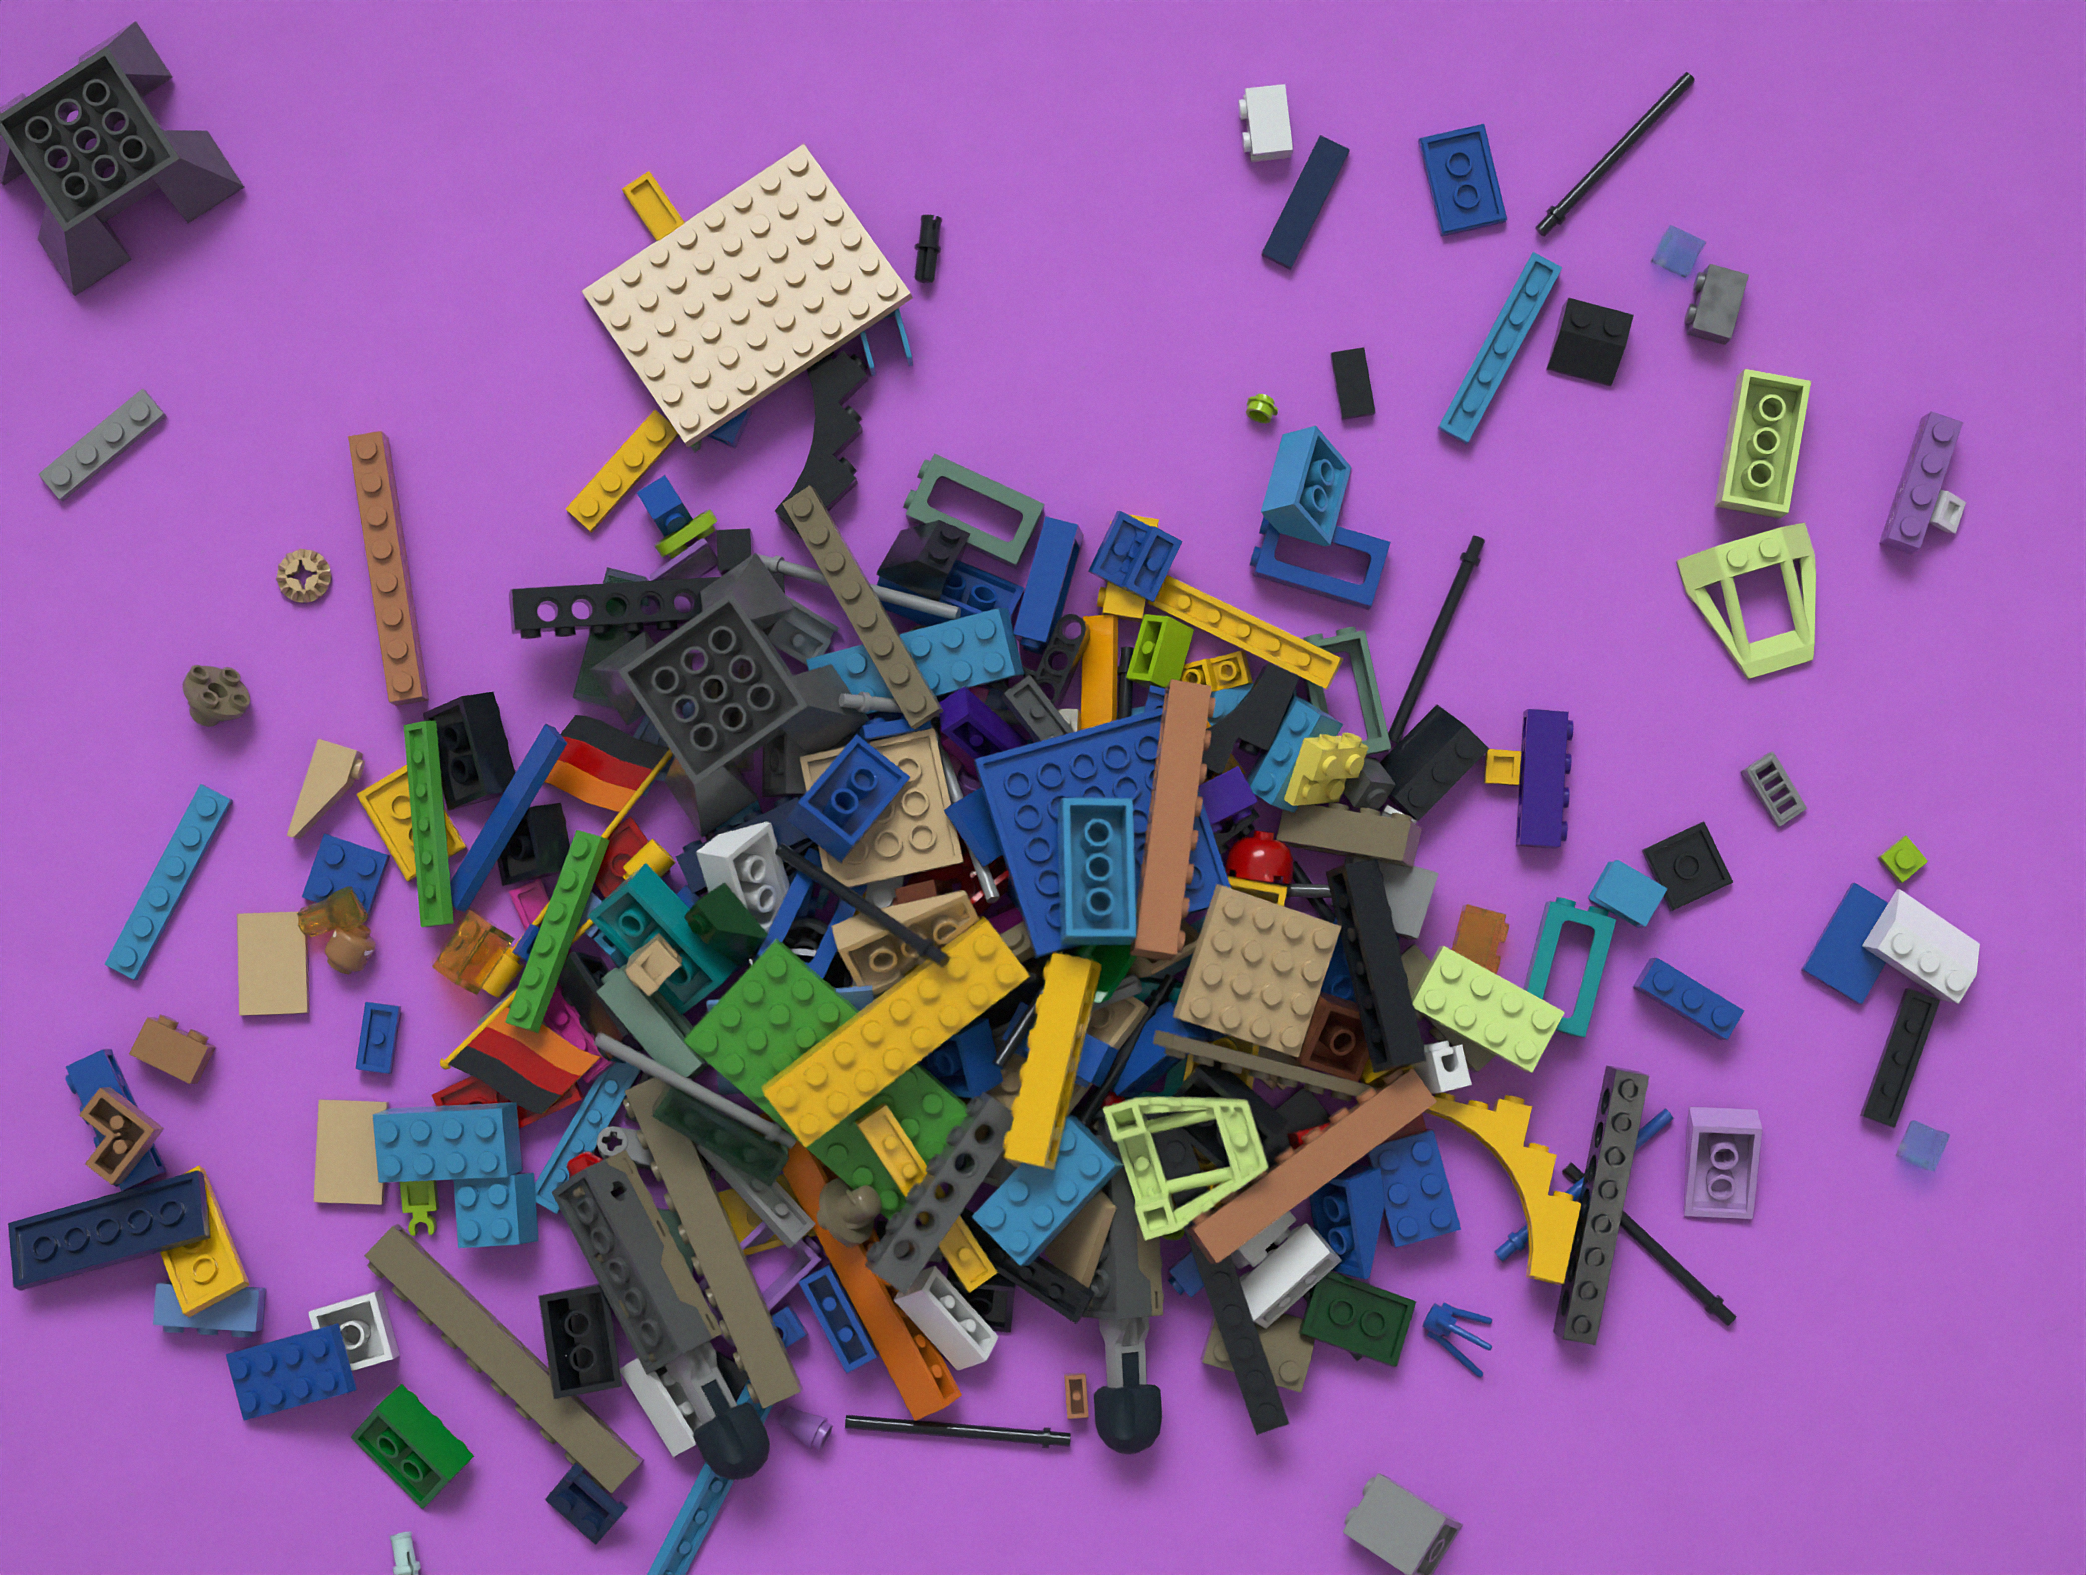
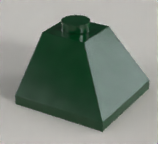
[684,882,769,966]

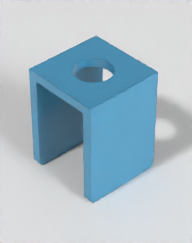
[860,308,913,376]
[1588,860,1667,928]

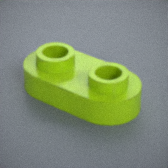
[654,509,718,559]

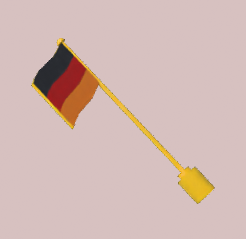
[472,715,673,998]
[440,838,676,1114]

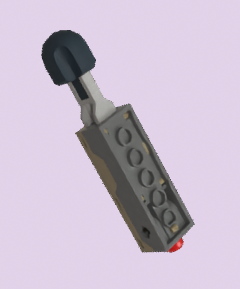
[1070,1092,1164,1455]
[552,1150,770,1480]

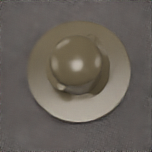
[182,665,250,727]
[817,1178,882,1248]

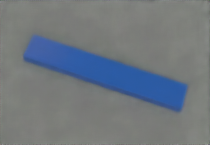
[450,724,567,912]

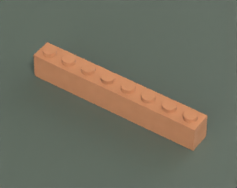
[348,431,429,706]
[1130,679,1215,961]
[1186,1068,1437,1264]

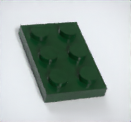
[1298,1271,1416,1367]

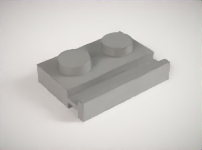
[764,596,839,665]

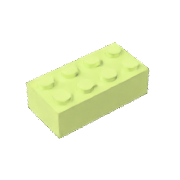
[1714,369,1811,518]
[1411,946,1565,1073]

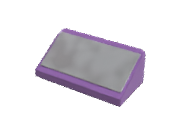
[649,538,718,581]

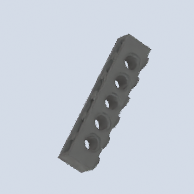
[865,1092,1014,1294]

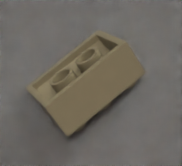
[1200,1313,1315,1393]

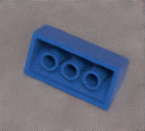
[877,561,1024,627]

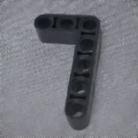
[909,614,1090,708]

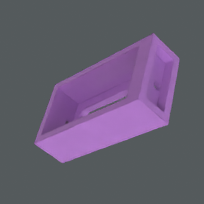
[698,1221,823,1347]

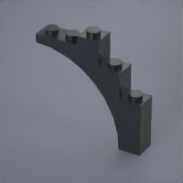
[775,351,868,539]
[1202,663,1300,780]

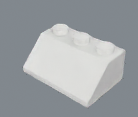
[696,822,790,932]
[1862,889,1980,1004]

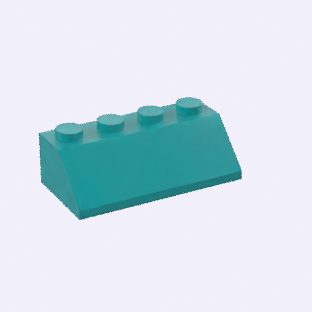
[588,863,738,1015]

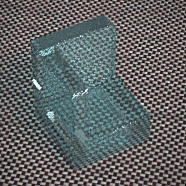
[1650,225,1706,278]
[1895,1120,1950,1172]

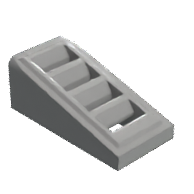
[1741,751,1807,827]

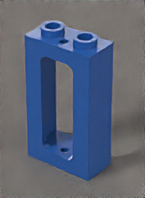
[1013,516,1084,655]
[1249,517,1391,610]
[752,848,868,978]

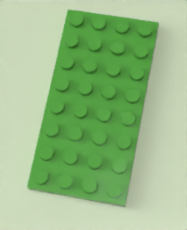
[683,938,981,1220]

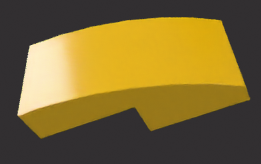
[1180,650,1253,692]

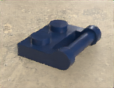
[545,1462,628,1545]

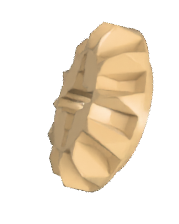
[276,549,331,603]

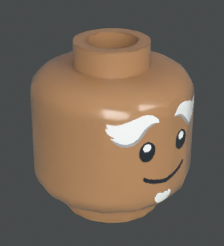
[324,922,376,974]

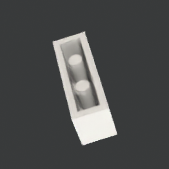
[1239,1223,1342,1329]
[894,1266,999,1371]
[620,1357,702,1457]

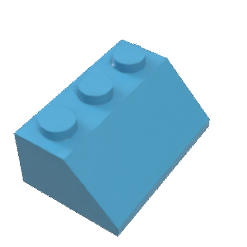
[1261,426,1352,546]
[1246,694,1343,813]

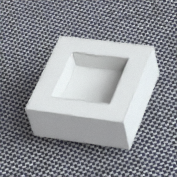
[1929,490,1966,534]

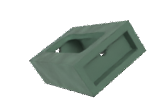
[903,453,1044,569]
[1303,626,1391,756]
[596,964,710,1080]

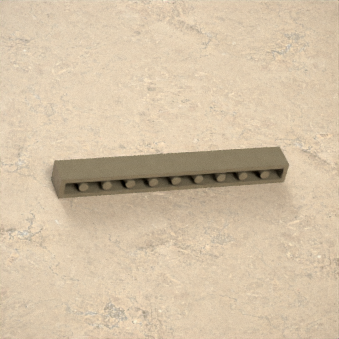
[623,1077,803,1409]
[364,1224,644,1494]

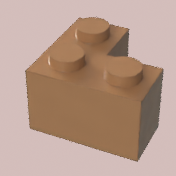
[79,1087,165,1185]

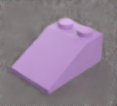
[1684,1107,1762,1219]

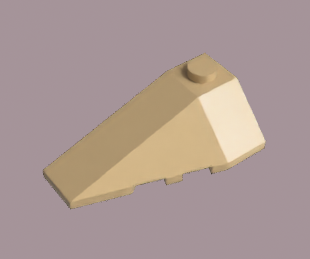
[832,890,979,995]

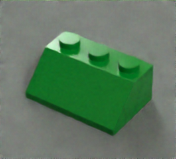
[350,1383,474,1510]

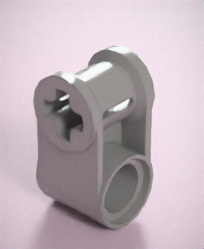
[597,1126,655,1170]

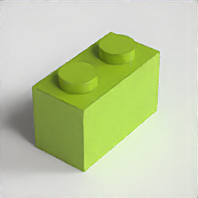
[1126,614,1194,689]

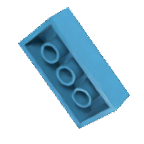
[1057,798,1136,945]
[373,1102,522,1183]
[972,1116,1124,1266]

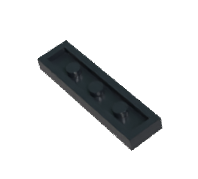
[1860,988,1940,1128]

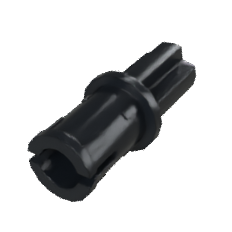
[914,214,942,283]

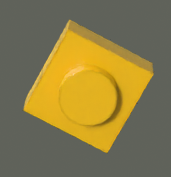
[1484,749,1521,786]

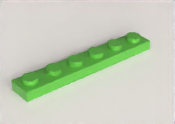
[404,721,454,927]
[505,830,609,1033]

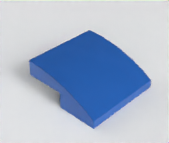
[1088,511,1183,602]

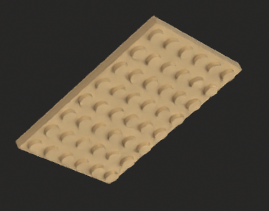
[582,144,913,448]

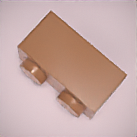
[1064,1372,1089,1419]

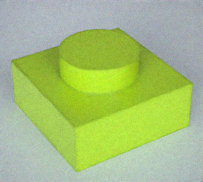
[1878,835,1928,883]

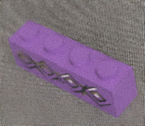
[1879,411,1963,554]

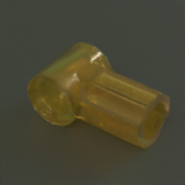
[297,886,369,937]

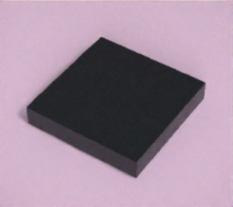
[1642,821,1733,911]

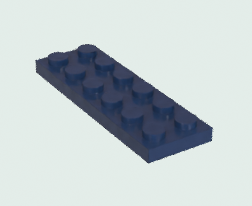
[8,1170,211,1291]

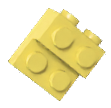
[1284,733,1368,806]

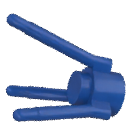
[1422,1302,1492,1377]

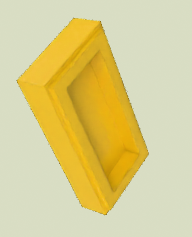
[622,171,685,241]

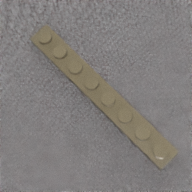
[782,485,943,729]
[1153,1030,1379,1103]

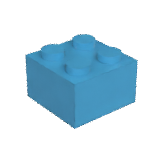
[454,1173,539,1248]

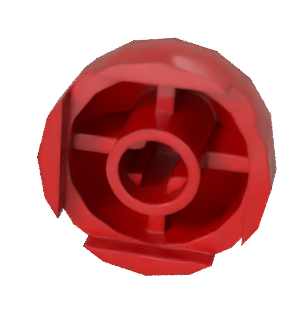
[1225,830,1293,884]

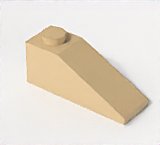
[287,739,365,839]

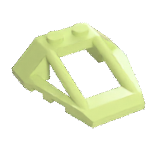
[1676,523,1816,680]
[1103,1097,1268,1240]

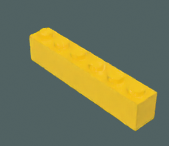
[1003,952,1102,1170]

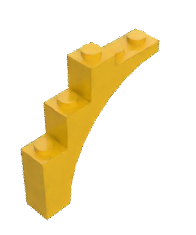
[1424,1092,1581,1285]

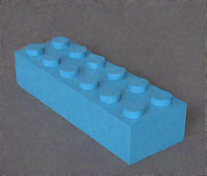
[806,608,1024,715]

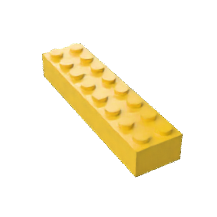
[762,917,1030,1148]

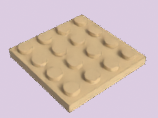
[799,728,963,892]
[1173,884,1342,1057]

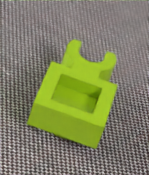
[400,1180,439,1236]

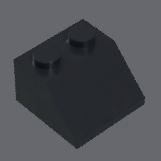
[1546,298,1634,386]
[876,520,971,602]
[497,803,570,886]
[947,1263,1015,1332]

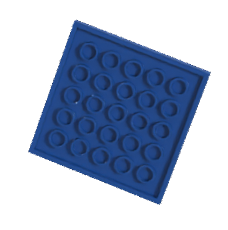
[974,707,1231,959]

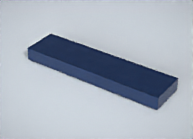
[1261,135,1350,270]

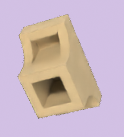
[625,934,682,996]

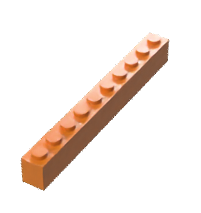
[758,1112,962,1421]

